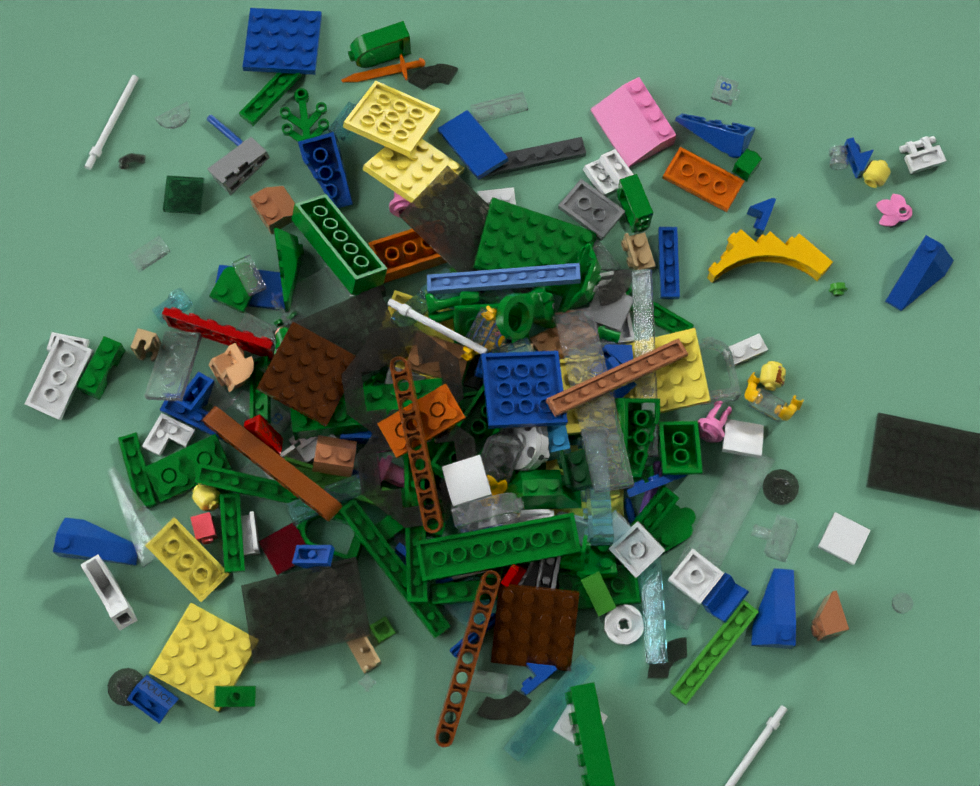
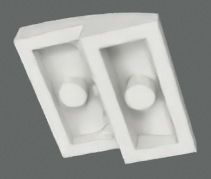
[582,149,634,196]
[722,419,763,458]
[442,455,492,508]

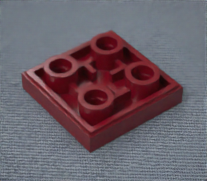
[258,522,306,576]

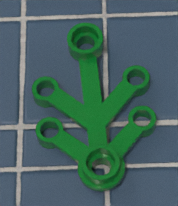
[280,88,329,142]

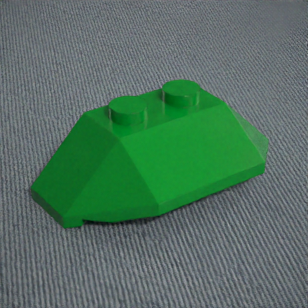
[556,243,601,316]
[502,470,582,510]

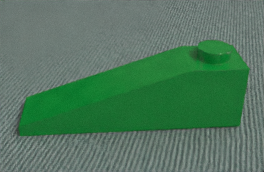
[274,228,304,312]
[614,398,660,477]

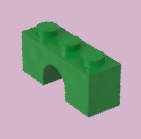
[77,336,126,400]

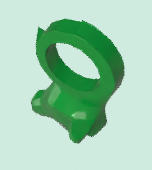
[496,286,559,343]

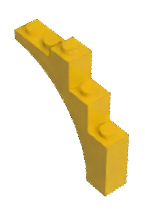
[707,229,833,283]

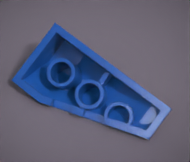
[675,113,755,158]
[298,132,353,208]
[885,235,954,311]
[53,518,140,565]
[751,568,796,649]

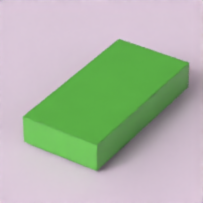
[581,571,616,617]

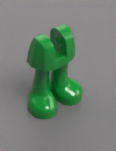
[425,291,480,324]

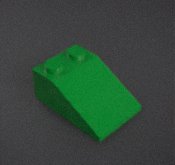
[657,421,703,475]

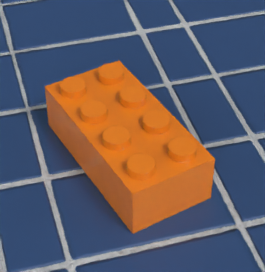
[368,220,452,283]

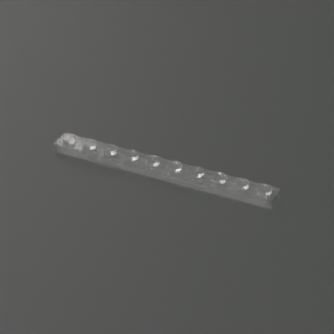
[632,269,660,457]

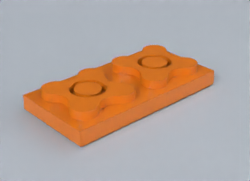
[662,147,745,212]
[377,383,466,458]

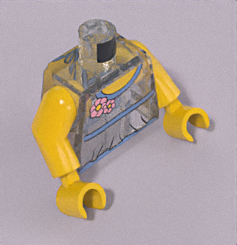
[461,305,513,361]
[744,372,804,423]

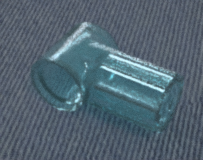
[152,288,193,324]

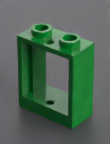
[616,174,654,233]

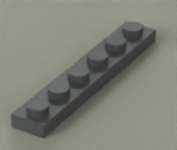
[482,137,586,178]

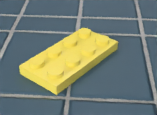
[144,517,230,602]

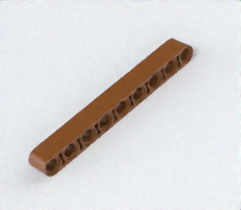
[390,357,443,533]
[202,406,343,522]
[434,571,501,747]

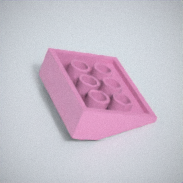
[590,77,676,167]

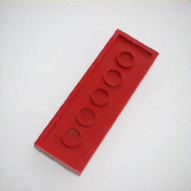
[162,307,275,360]

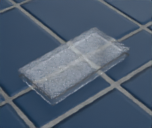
[144,331,202,401]

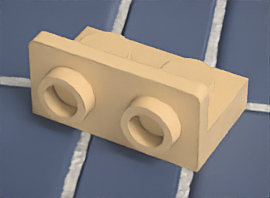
[621,232,655,274]

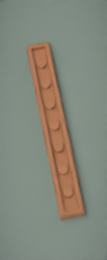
[546,338,688,418]

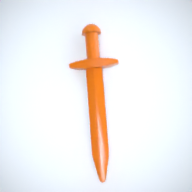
[341,54,425,82]

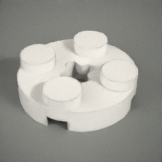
[604,605,644,646]

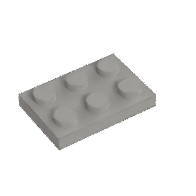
[558,179,625,240]

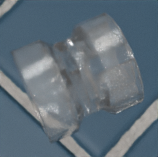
[829,145,848,170]

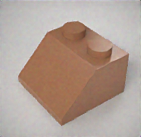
[249,186,295,234]
[312,435,357,478]
[811,590,849,641]

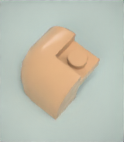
[208,343,254,392]

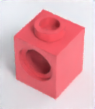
[190,512,218,545]

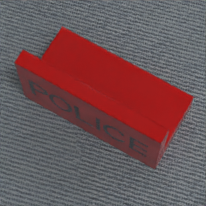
[244,414,283,455]

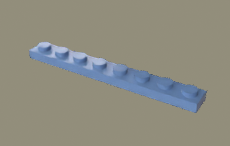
[427,263,581,295]

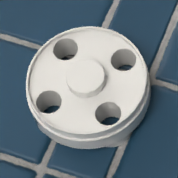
[501,426,550,471]

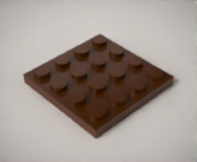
[256,322,361,427]
[491,583,579,671]

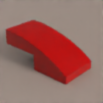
[501,564,528,587]

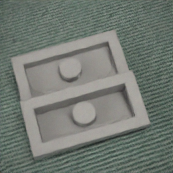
[585,285,635,332]

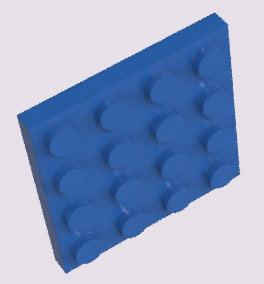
[242,8,322,75]
[481,351,568,429]

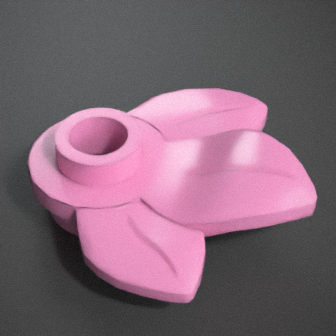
[876,194,913,227]

